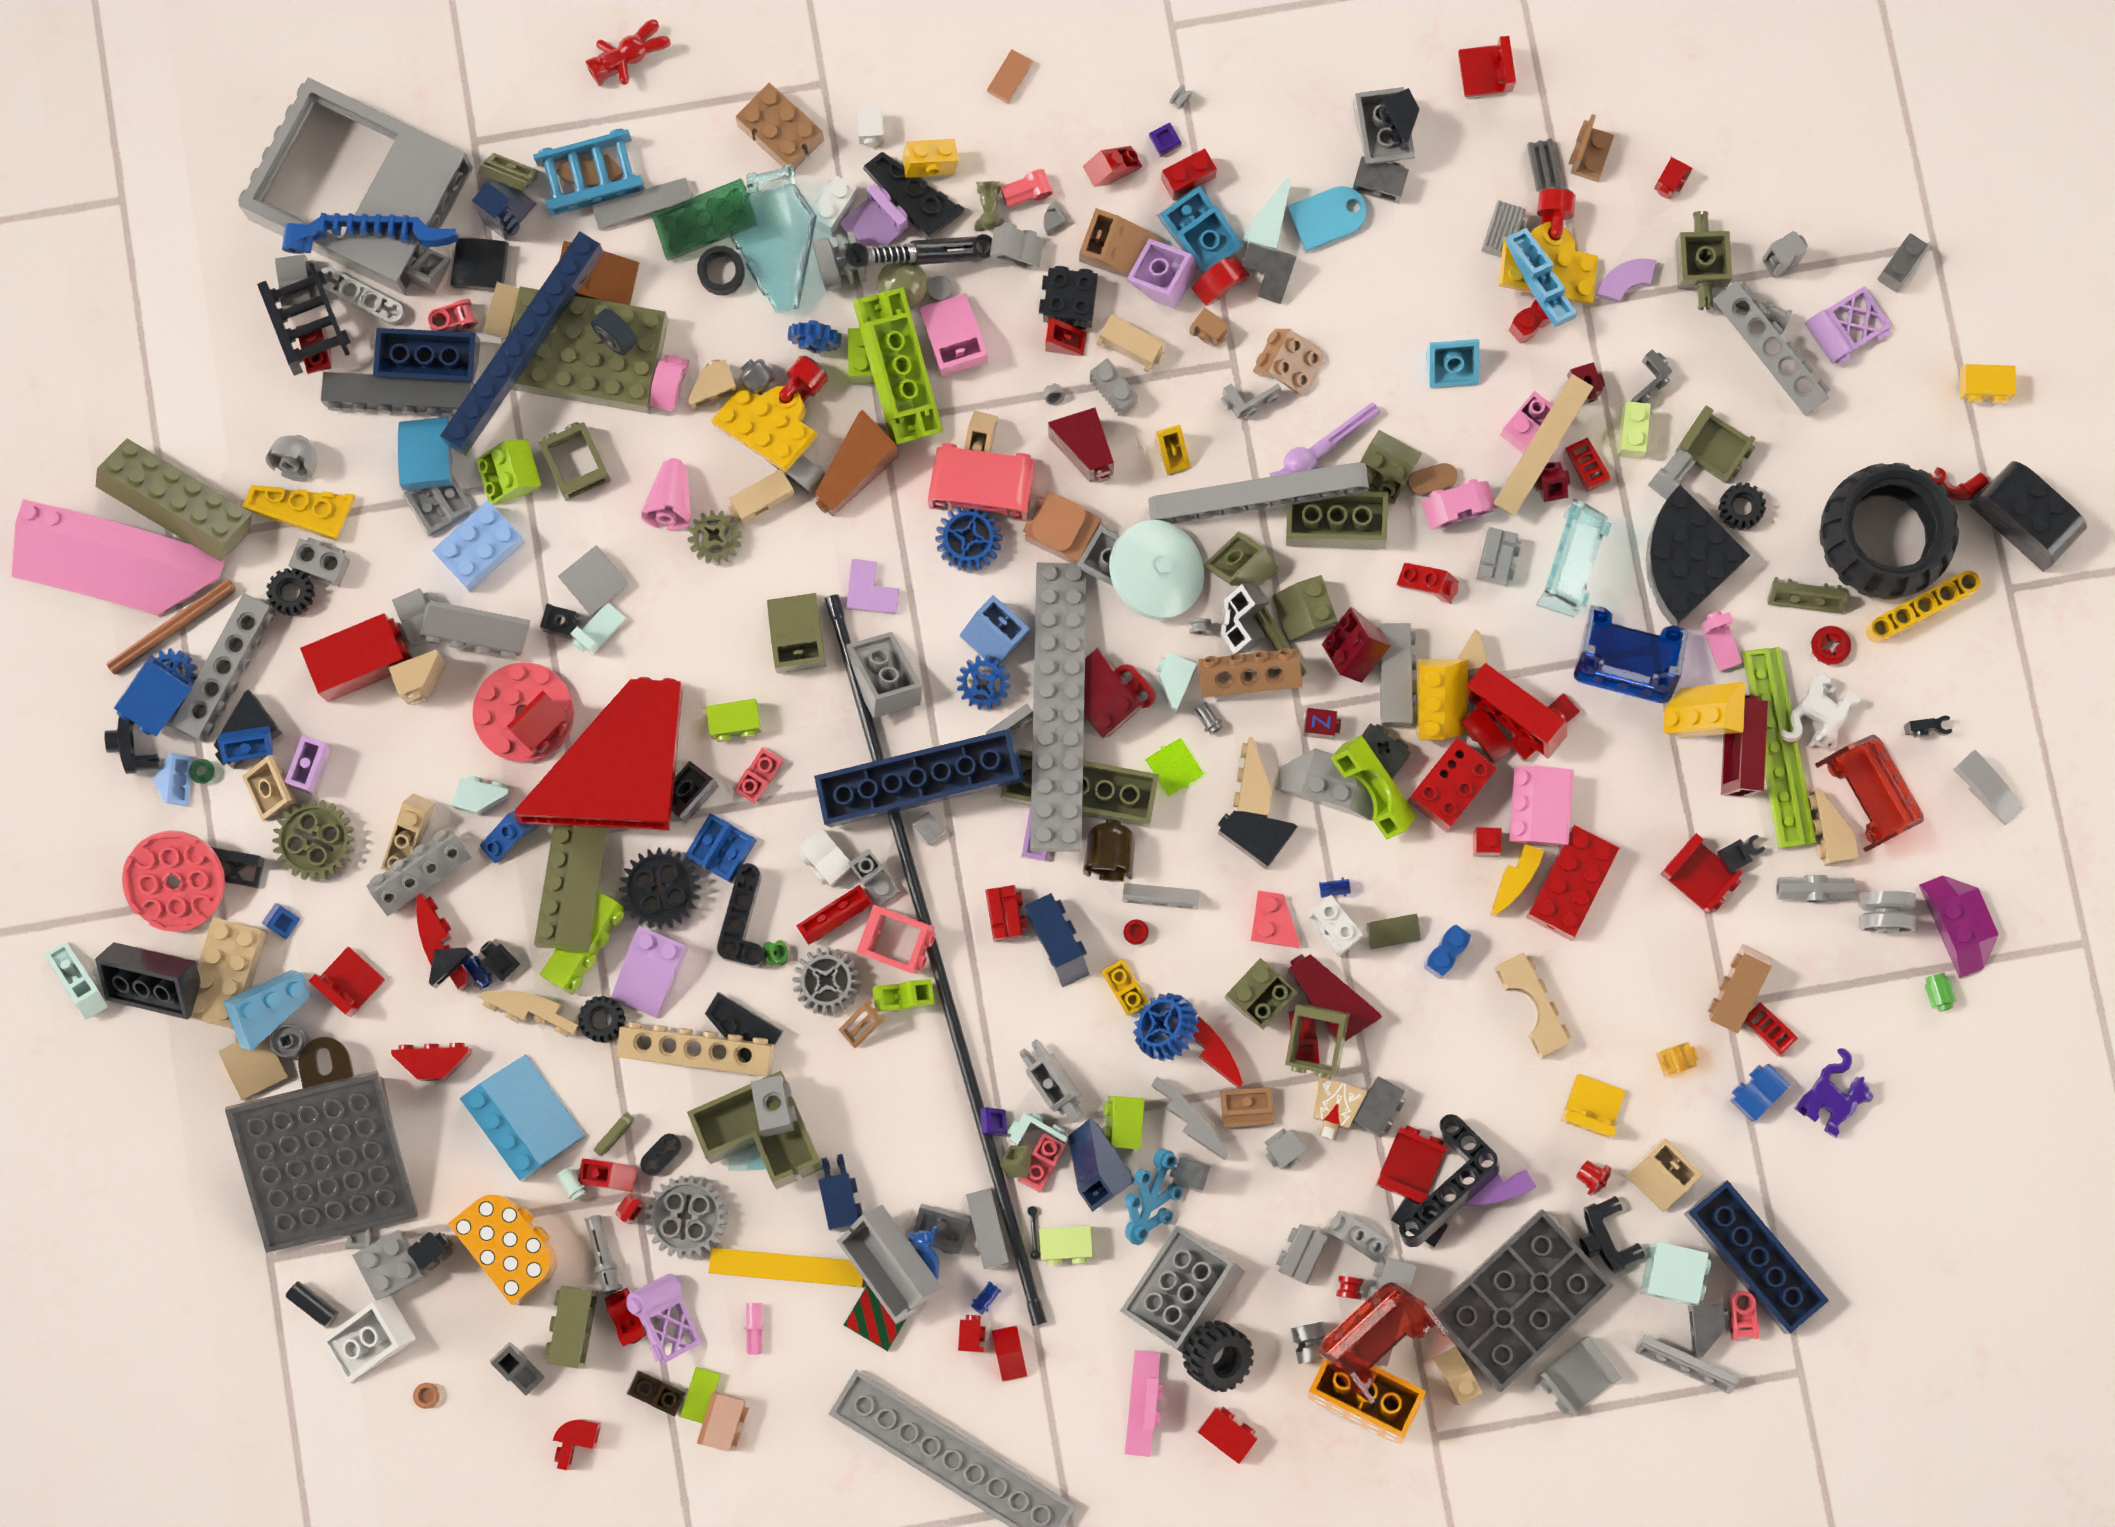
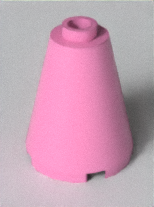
[641,458,691,531]

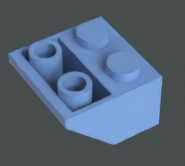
[959,595,1030,666]

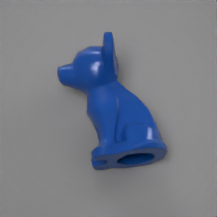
[908,1225,939,1280]

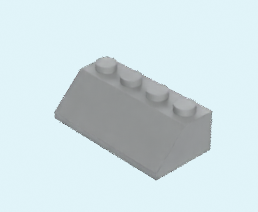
[420,600,531,659]

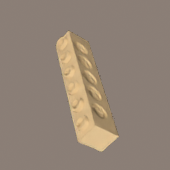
[616,1022,775,1077]

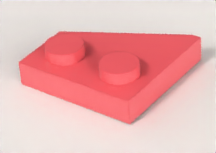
[1251,891,1300,949]

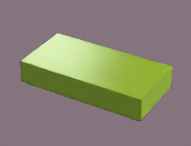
[680,1367,721,1424]

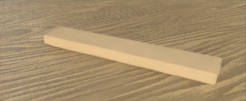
[1493,374,1593,516]

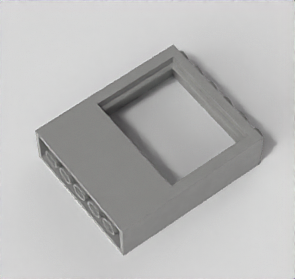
[238,77,473,295]

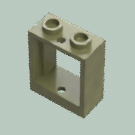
[538,422,611,501]
[1285,1003,1350,1079]

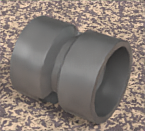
[269,1024,309,1060]
[1291,1321,1329,1364]

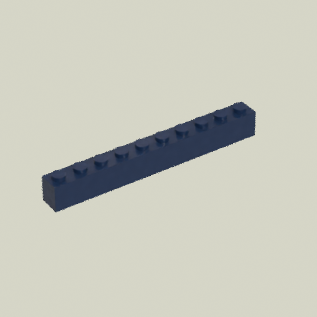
[440,231,604,456]

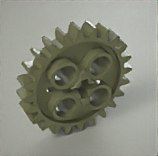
[272,799,356,881]

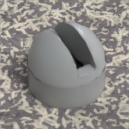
[1044,383,1065,405]

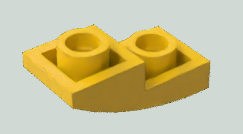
[1100,958,1149,1016]

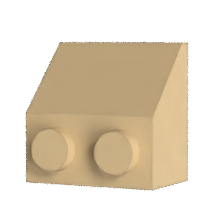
[389,650,446,705]

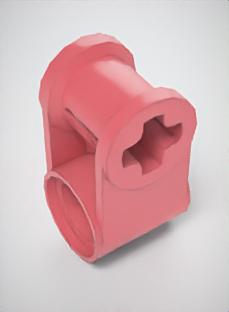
[428,299,478,332]
[1728,1291,1760,1341]

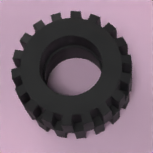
[1182,1320,1254,1392]

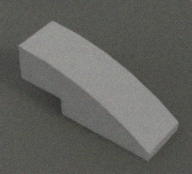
[1953,749,2023,825]
[966,1188,1009,1269]

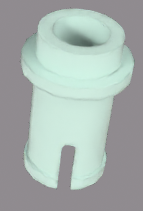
[556,1167,586,1202]

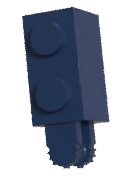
[818,1154,863,1231]

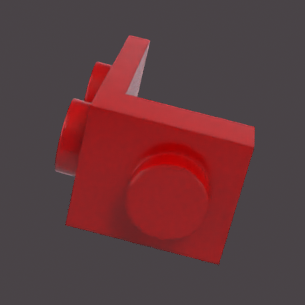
[1397,563,1459,604]

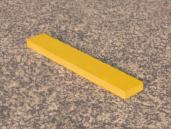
[709,1248,863,1287]

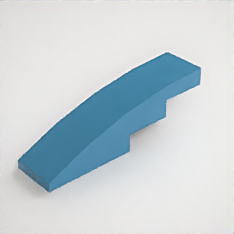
[1505,228,1578,328]

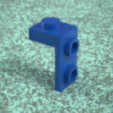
[480,811,540,863]

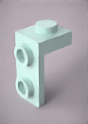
[570,603,625,656]
[1007,1112,1069,1145]

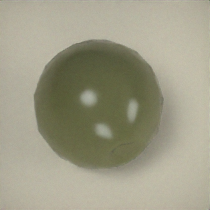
[877,261,928,308]

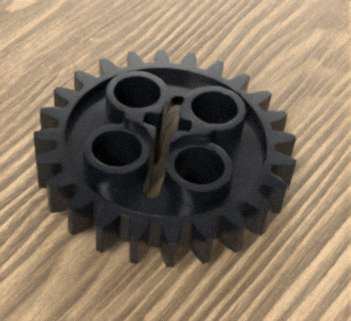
[619,847,702,930]

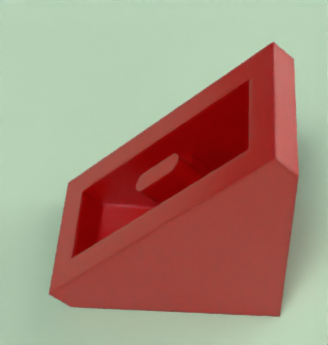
[1045,318,1087,356]
[992,1325,1027,1382]

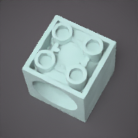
[1640,1242,1711,1305]

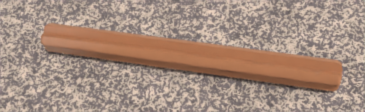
[106,579,236,675]

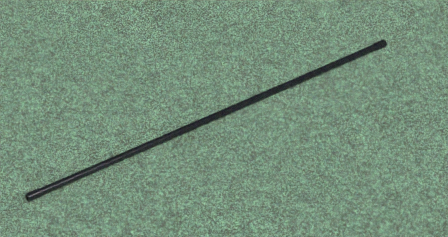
[824,594,1047,1326]

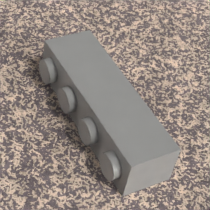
[1379,623,1417,727]

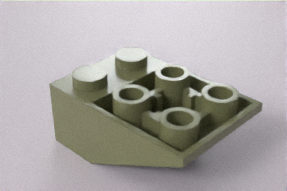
[767,593,827,673]

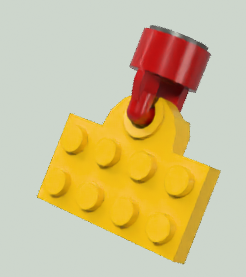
[1498,187,1598,305]
[711,356,828,472]

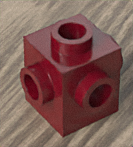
[1567,362,1605,404]
[1534,462,1570,502]

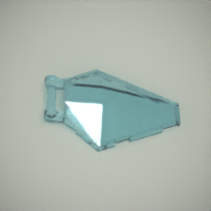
[728,164,817,313]

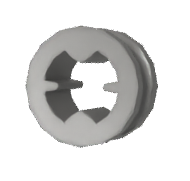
[1169,85,1192,110]
[1189,618,1211,635]

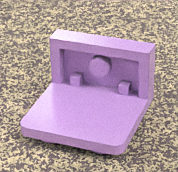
[840,184,908,248]

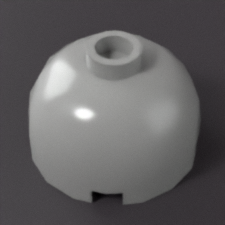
[265,435,318,482]

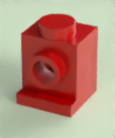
[1654,156,1693,199]
[958,1315,986,1352]

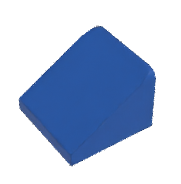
[262,903,300,939]

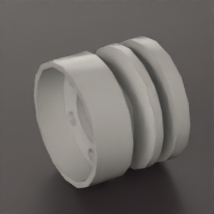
[812,230,866,291]

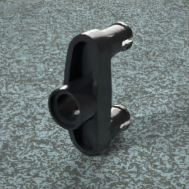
[104,717,160,774]
[1579,1196,1645,1273]

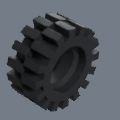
[1718,482,1766,530]
[266,568,315,616]
[578,996,626,1043]

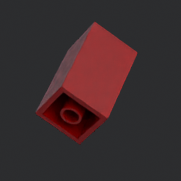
[300,613,412,702]

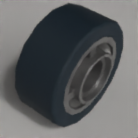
[591,308,638,356]

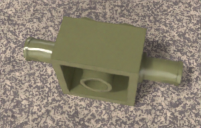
[1675,211,1732,311]

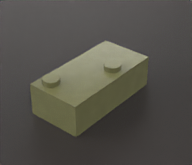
[1286,491,1388,549]

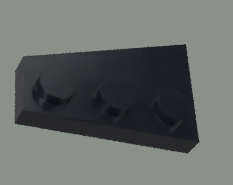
[705,992,784,1062]

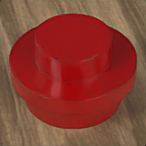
[1123,919,1149,945]

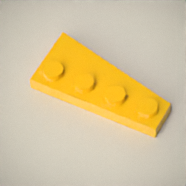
[242,485,355,541]

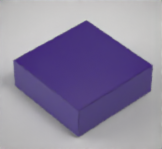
[1148,122,1182,156]
[980,1107,1007,1137]

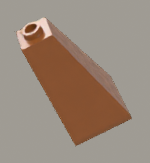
[815,410,899,516]

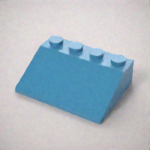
[459,1054,585,1182]

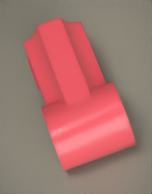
[1000,169,1053,208]

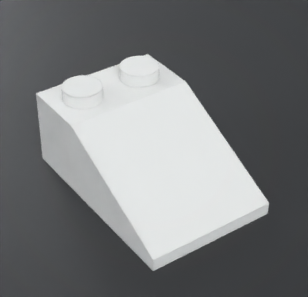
[321,1295,416,1384]

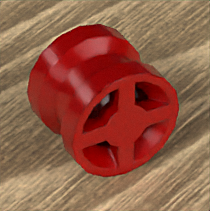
[1336,1276,1364,1300]

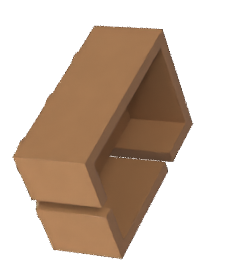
[735,82,824,174]

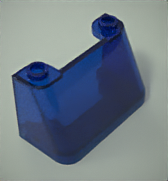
[1574,605,1689,703]

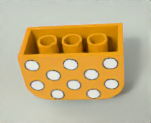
[447,1195,557,1305]
[1308,1344,1426,1444]

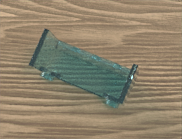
[1536,499,1612,618]

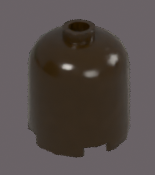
[1083,819,1135,882]

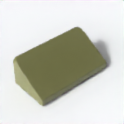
[1366,913,1421,949]

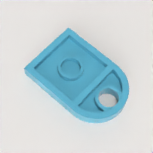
[1287,186,1367,253]

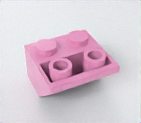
[1500,391,1573,454]

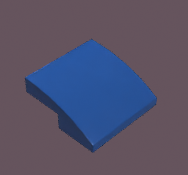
[685,813,757,883]

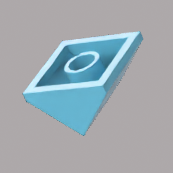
[1426,339,1480,388]

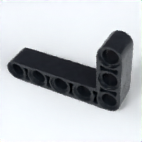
[1399,1114,1500,1247]

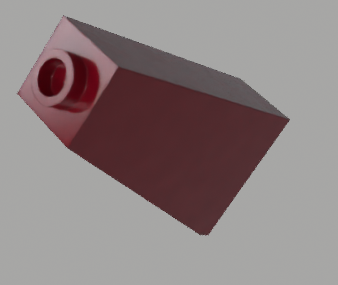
[1288,954,1382,1043]

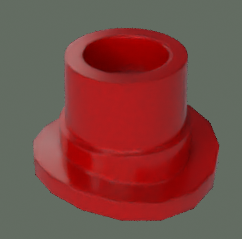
[1576,1160,1611,1196]

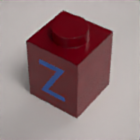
[1303,708,1341,740]

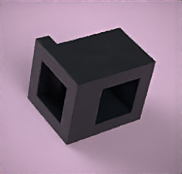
[540,603,581,639]

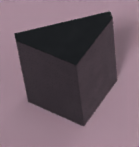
[672,761,719,824]

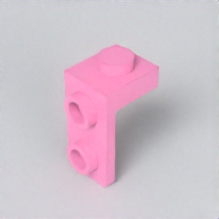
[1701,611,1742,671]

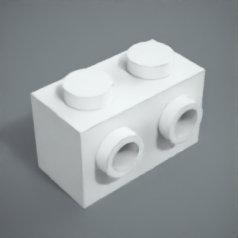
[809,175,858,236]

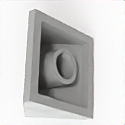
[1076,526,1119,587]

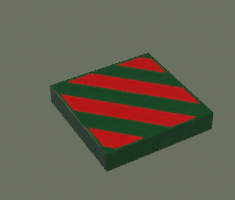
[844,1284,907,1352]

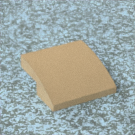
[219,1035,288,1100]

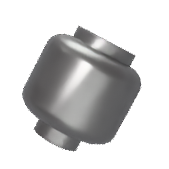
[739,359,776,395]

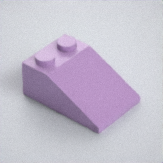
[611,926,688,1018]

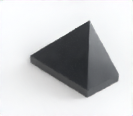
[428,947,474,988]

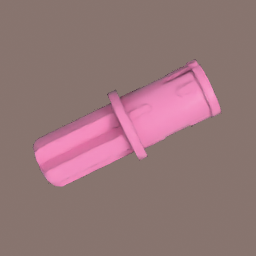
[744,1303,764,1355]

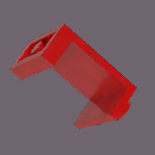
[1660,833,1743,913]
[1375,1125,1448,1205]

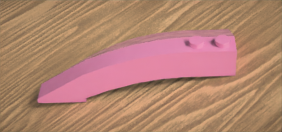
[12,499,226,617]

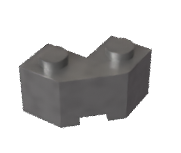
[1221,582,1270,654]

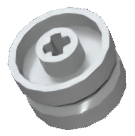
[1859,891,1916,933]

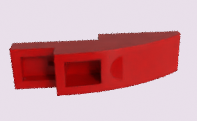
[416,893,470,991]

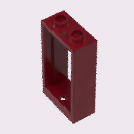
[1721,695,1768,797]

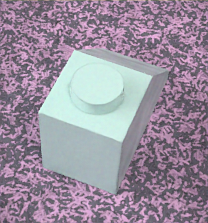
[1156,652,1197,713]

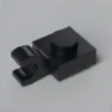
[1904,715,1952,738]

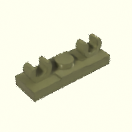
[1767,577,1848,614]

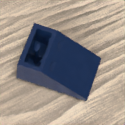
[1068,1117,1135,1212]

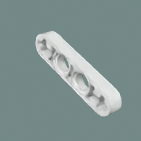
[321,267,405,325]

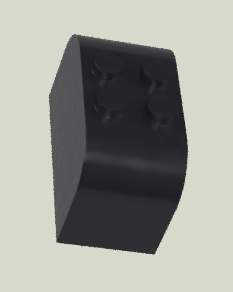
[1969,461,2087,572]

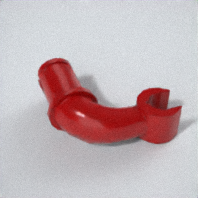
[1929,467,1989,501]

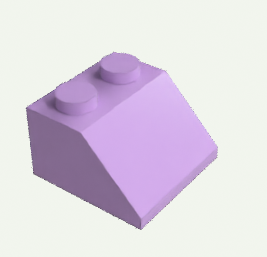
[1126,238,1198,309]

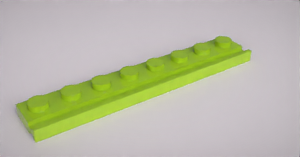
[1742,646,1816,849]

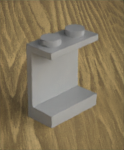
[1538,1336,1622,1416]

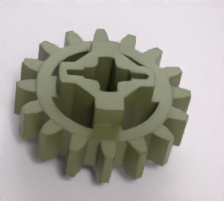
[687,510,742,565]

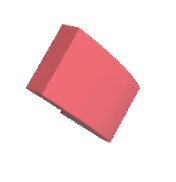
[734,747,785,803]
[1018,1132,1066,1193]

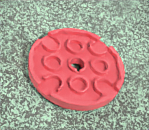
[473,662,574,763]
[122,830,225,932]

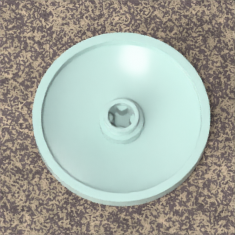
[1109,520,1204,620]

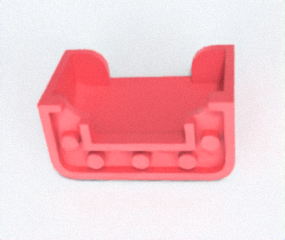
[928,443,1035,522]

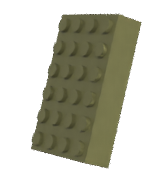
[510,286,669,414]

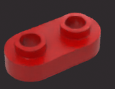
[1117,664,1156,708]

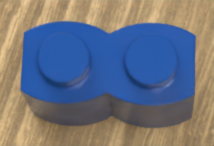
[1424,924,1471,979]
[1730,1063,1790,1122]

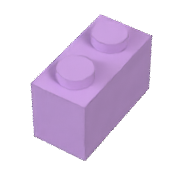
[284,735,331,795]

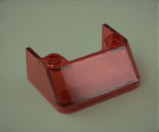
[1815,734,1924,853]
[1318,1282,1448,1404]

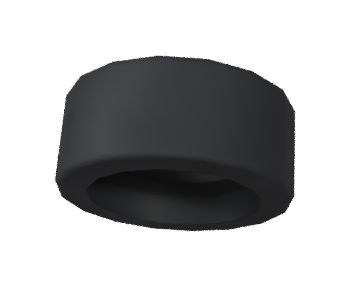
[697,246,745,295]

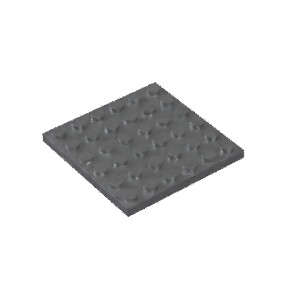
[225,1070,418,1253]

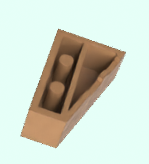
[1707,944,1772,1034]

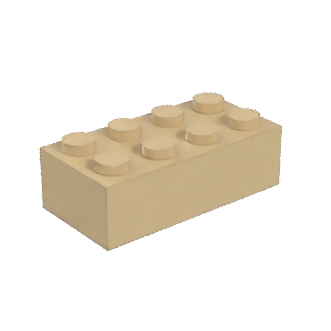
[190,917,268,1030]

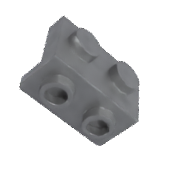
[913,1204,970,1254]

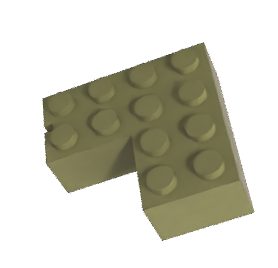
[687,1071,824,1189]

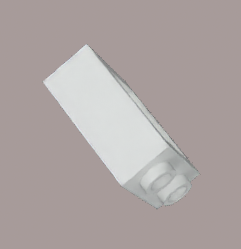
[1307,895,1363,957]

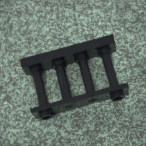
[257,262,351,376]

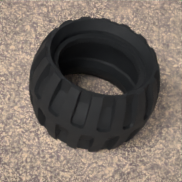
[1819,463,1959,599]

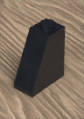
[214,689,282,769]
[1217,810,1298,870]

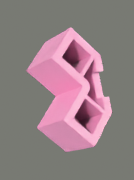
[1421,479,1497,530]

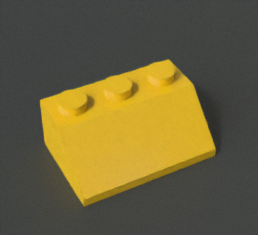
[1416,659,1468,740]
[1663,682,1745,738]

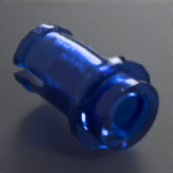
[1319,877,1351,898]
[463,956,493,990]
[971,1281,1002,1315]

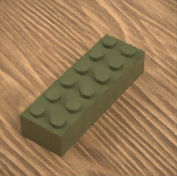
[95,438,253,562]
[1000,749,1159,828]

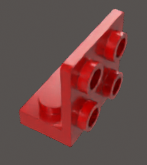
[1458,35,1516,97]
[309,947,385,1017]

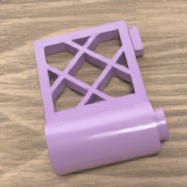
[1804,286,1892,366]
[627,1274,702,1365]

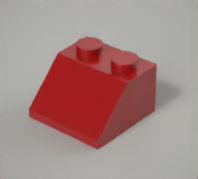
[507,690,571,755]

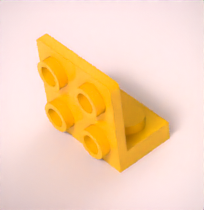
[1561,1074,1625,1139]

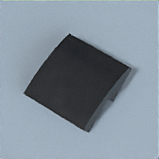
[451,238,509,291]

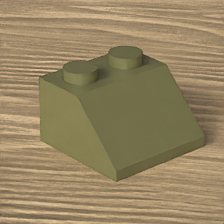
[1272,575,1338,642]

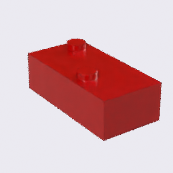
[1466,663,1567,759]

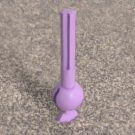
[1269,402,1381,477]

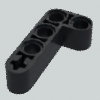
[717,863,766,968]

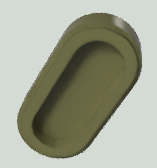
[593,1112,634,1157]

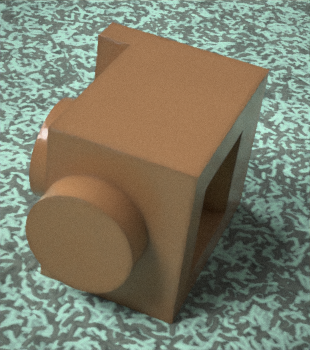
[1189,307,1229,346]

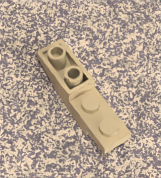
[479,990,580,1037]

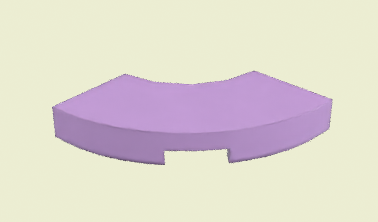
[1596,259,1657,302]

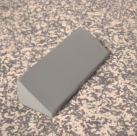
[1122,883,1199,909]

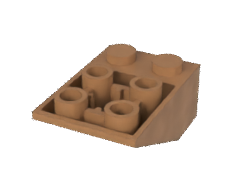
[1079,208,1165,278]

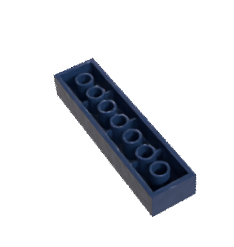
[814,729,1025,828]

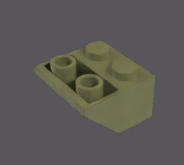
[1360,430,1422,504]
[1224,958,1298,1030]

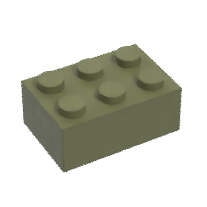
[544,1286,598,1369]

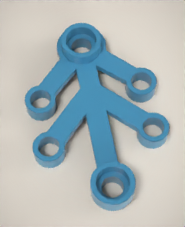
[1125,1148,1183,1245]

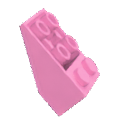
[919,293,988,377]

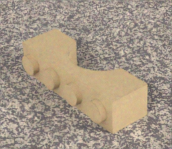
[1494,952,1571,1059]

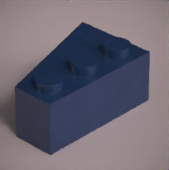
[472,182,537,240]
[1024,893,1089,987]

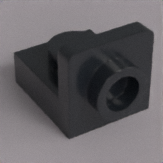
[478,938,520,981]

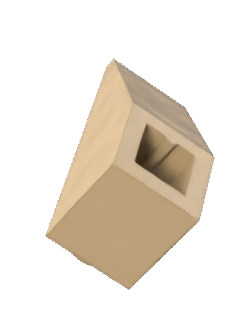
[1233,737,1272,817]
[1808,788,1859,866]
[381,793,436,871]

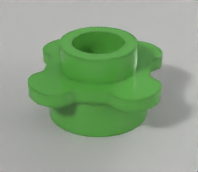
[763,940,788,966]

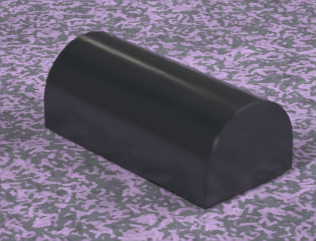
[285,1281,339,1329]

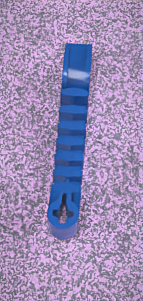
[281,213,459,254]

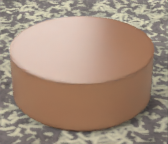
[413,1383,440,1409]

